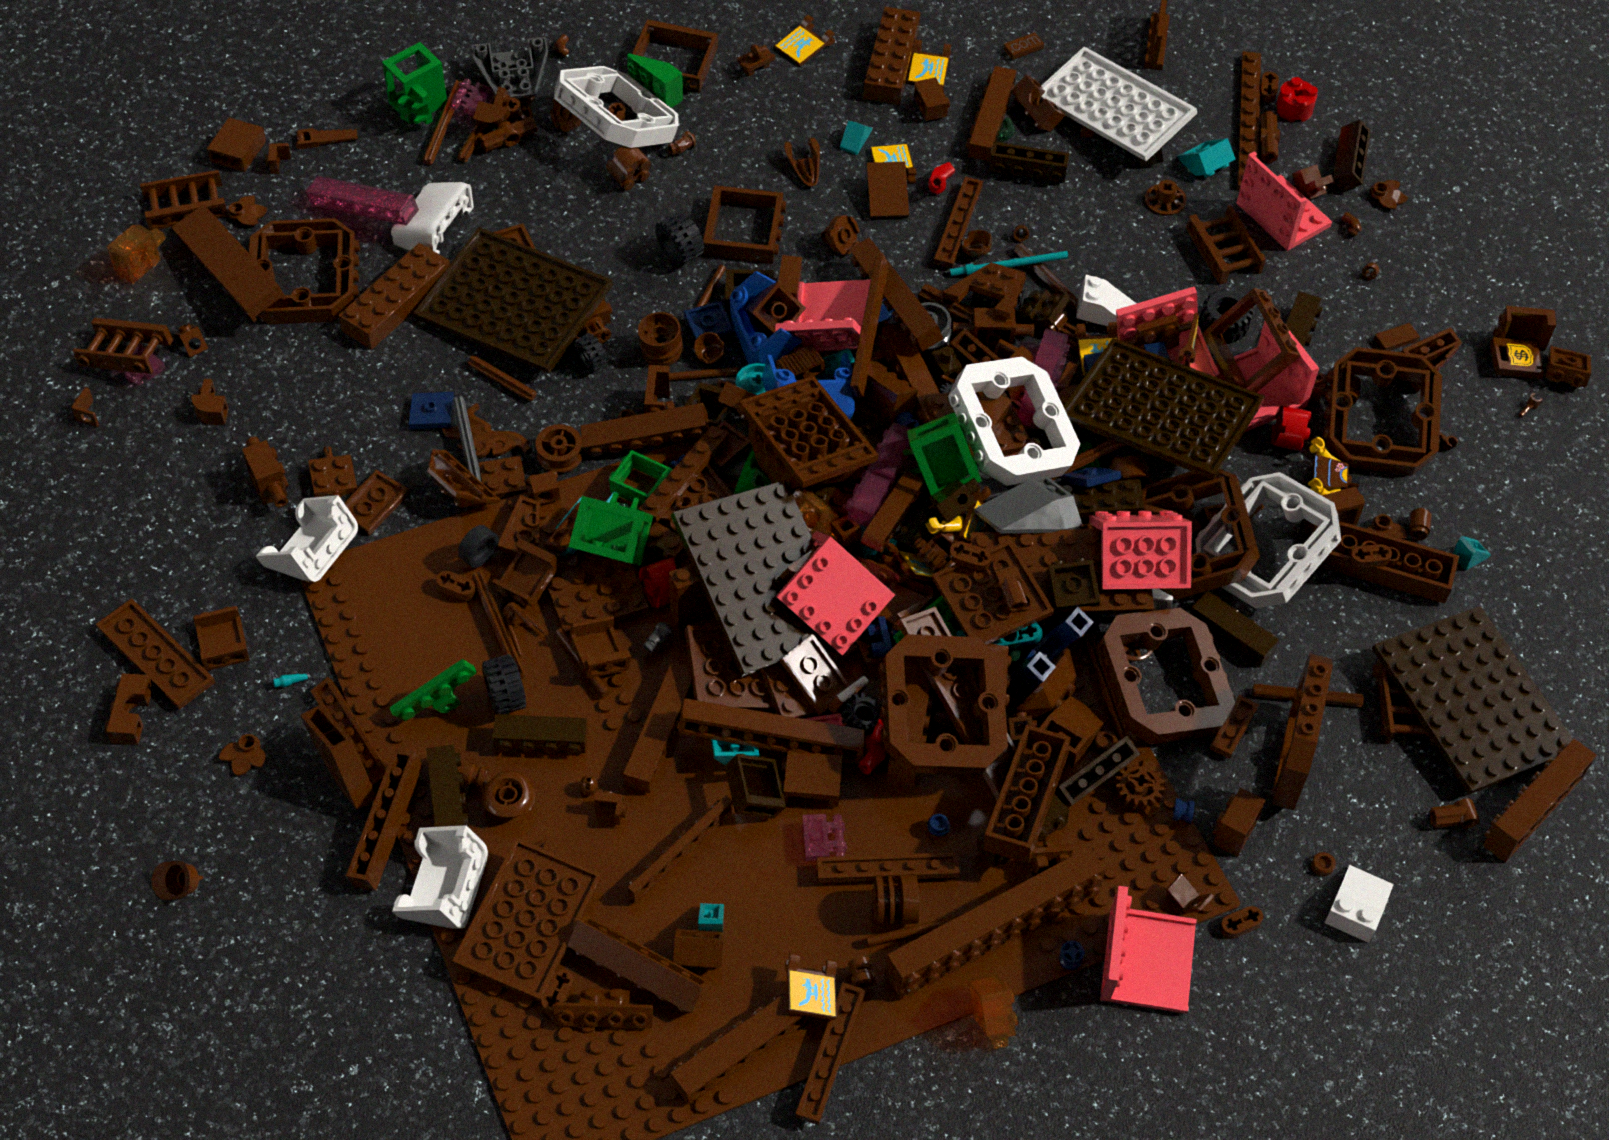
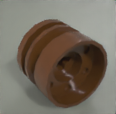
[638,312,683,366]
[872,874,919,925]

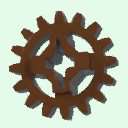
[913,536,950,573]
[1115,761,1165,810]

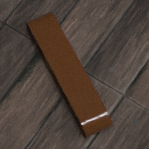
[861,471,926,553]

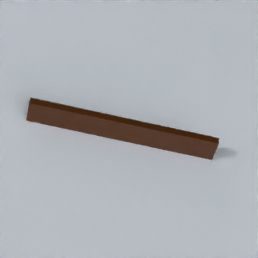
[850,253,889,398]

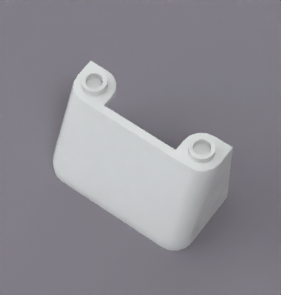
[391,182,474,254]
[256,495,358,582]
[392,825,488,929]

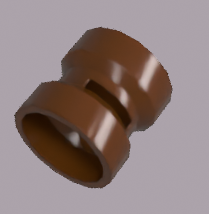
[848,957,876,989]

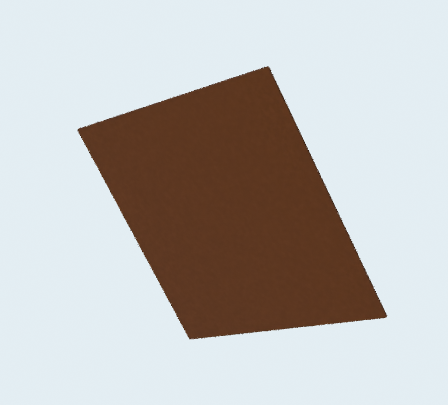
[300,369,1240,1140]

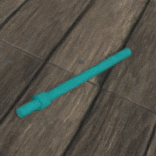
[950,251,1068,277]

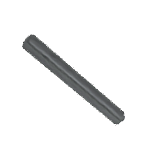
[453,396,482,482]

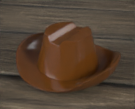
[482,770,535,817]

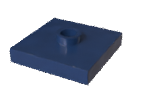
[683,301,734,341]
[409,392,455,429]
[1061,467,1121,487]

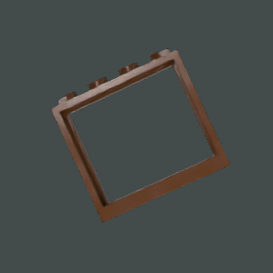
[632,19,718,93]
[703,185,787,264]
[1202,288,1301,393]

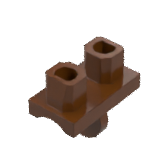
[737,44,775,76]
[1027,839,1073,875]

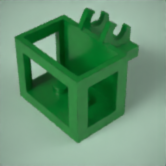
[382,42,447,125]
[902,412,982,496]
[568,492,653,566]

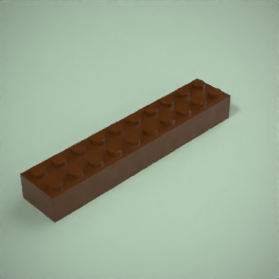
[885,847,1106,998]

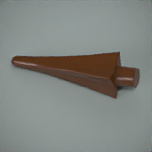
[892,593,935,631]

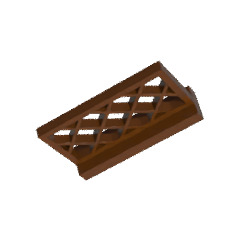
[1144,0,1170,70]

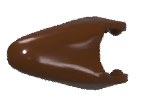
[784,138,820,187]

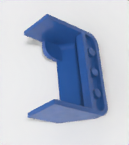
[730,271,802,364]
[762,353,855,419]

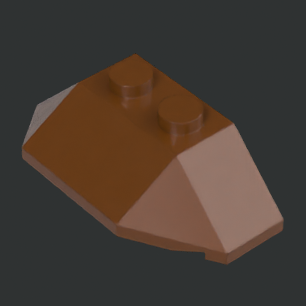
[427,449,501,509]
[1016,647,1076,720]

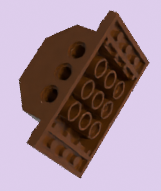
[739,376,879,490]

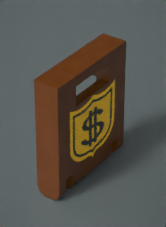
[1489,337,1544,379]

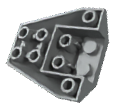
[472,37,548,99]
[974,476,1083,533]

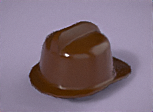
[152,860,203,900]

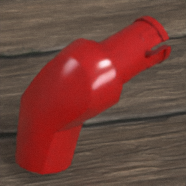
[928,162,955,194]
[858,719,886,774]

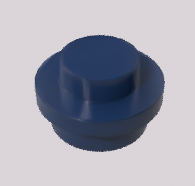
[927,814,951,837]

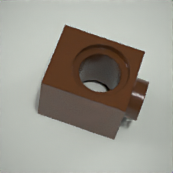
[526,471,560,505]

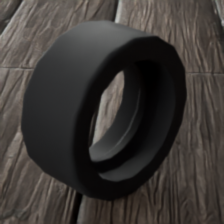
[458,525,499,568]

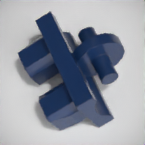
[866,616,900,657]

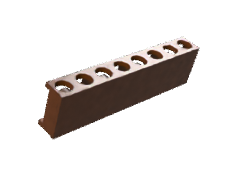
[171,204,287,322]

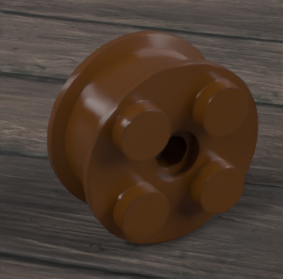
[535,424,583,473]

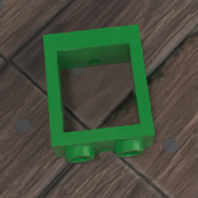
[608,450,673,506]

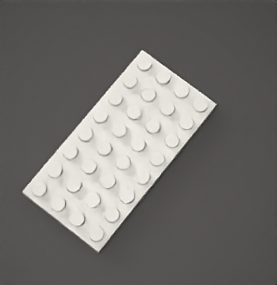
[1040,47,1197,161]

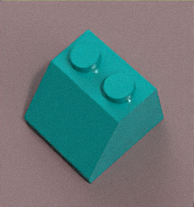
[1177,138,1235,177]

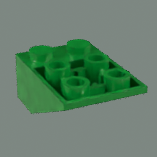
[627,53,683,108]

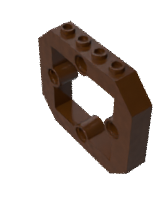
[249,218,360,325]
[1323,347,1442,475]
[1142,469,1260,600]
[1096,608,1235,744]
[878,634,1008,775]
[1271,653,1333,810]

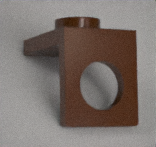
[173,323,208,357]
[71,387,99,427]
[1166,874,1214,914]

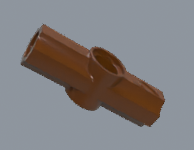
[1259,111,1280,164]
[479,116,538,152]
[918,284,974,323]

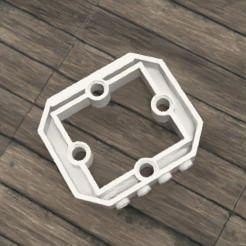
[554,66,678,148]
[948,357,1080,486]
[1195,472,1341,608]

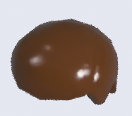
[962,230,992,258]
[694,332,726,365]

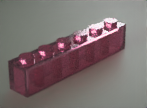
[305,176,419,226]
[1018,329,1070,430]
[845,422,912,527]

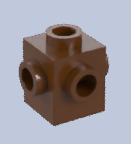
[1309,372,1330,406]
[1006,712,1037,745]

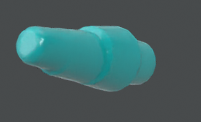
[273,674,308,688]

